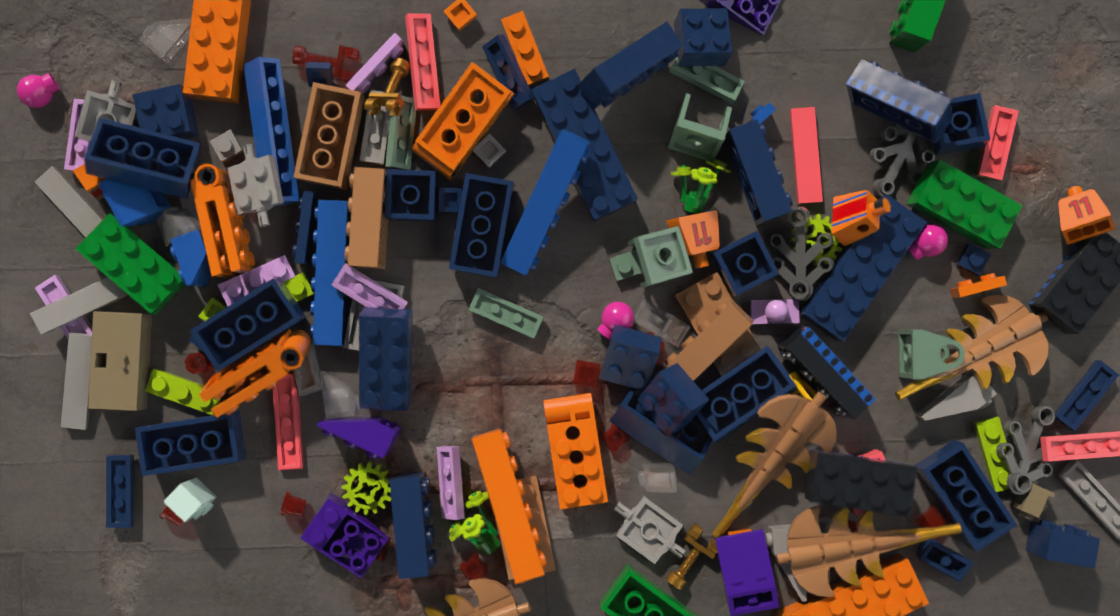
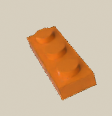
[501,11,549,87]

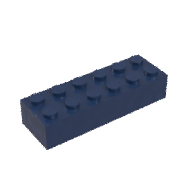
[531,69,638,222]
[799,195,927,341]

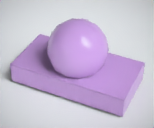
[750,299,800,324]

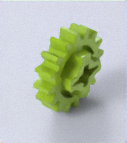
[790,214,842,266]
[341,461,391,515]

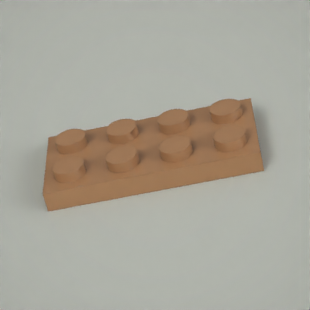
[675,272,761,377]
[497,475,556,580]

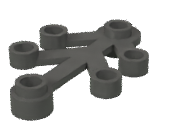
[870,126,935,197]
[770,207,834,301]
[996,406,1055,495]

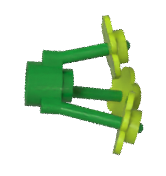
[670,159,731,213]
[449,491,500,554]

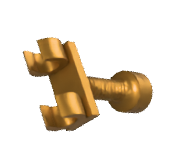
[365,58,411,116]
[666,523,717,590]

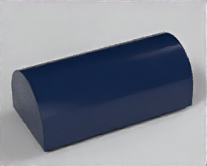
[916,538,973,582]

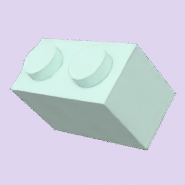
[163,477,217,522]

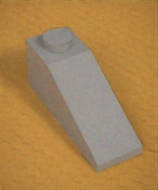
[915,370,997,421]
[765,524,807,601]

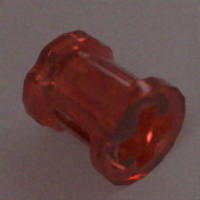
[185,352,213,374]

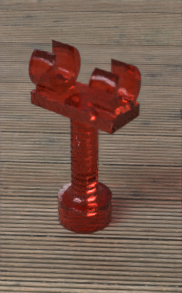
[292,45,360,83]

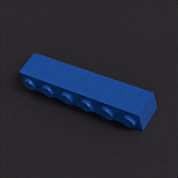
[244,57,299,206]
[500,129,591,275]
[309,200,351,346]

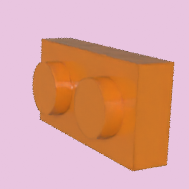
[950,273,1007,298]

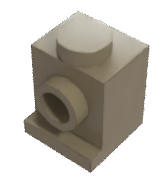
[1012,483,1055,521]

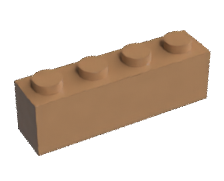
[662,301,754,381]

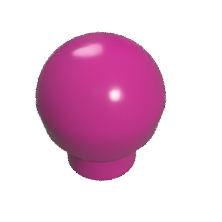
[17,73,60,108]
[909,224,948,261]
[597,302,634,340]

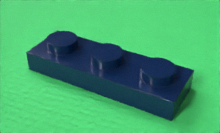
[482,34,535,110]
[292,191,318,265]
[1055,360,1119,431]
[106,454,134,528]

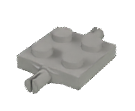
[74,80,136,143]
[227,144,284,227]
[614,496,686,564]

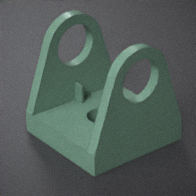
[668,93,732,163]
[628,226,693,288]
[898,330,965,379]

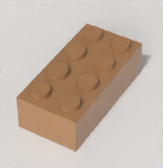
[294,82,366,190]
[345,167,389,270]

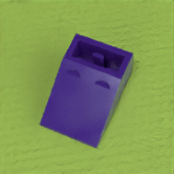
[699,0,781,35]
[316,417,403,459]
[300,492,389,578]
[715,529,779,616]

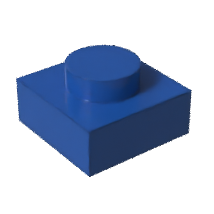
[749,102,776,124]

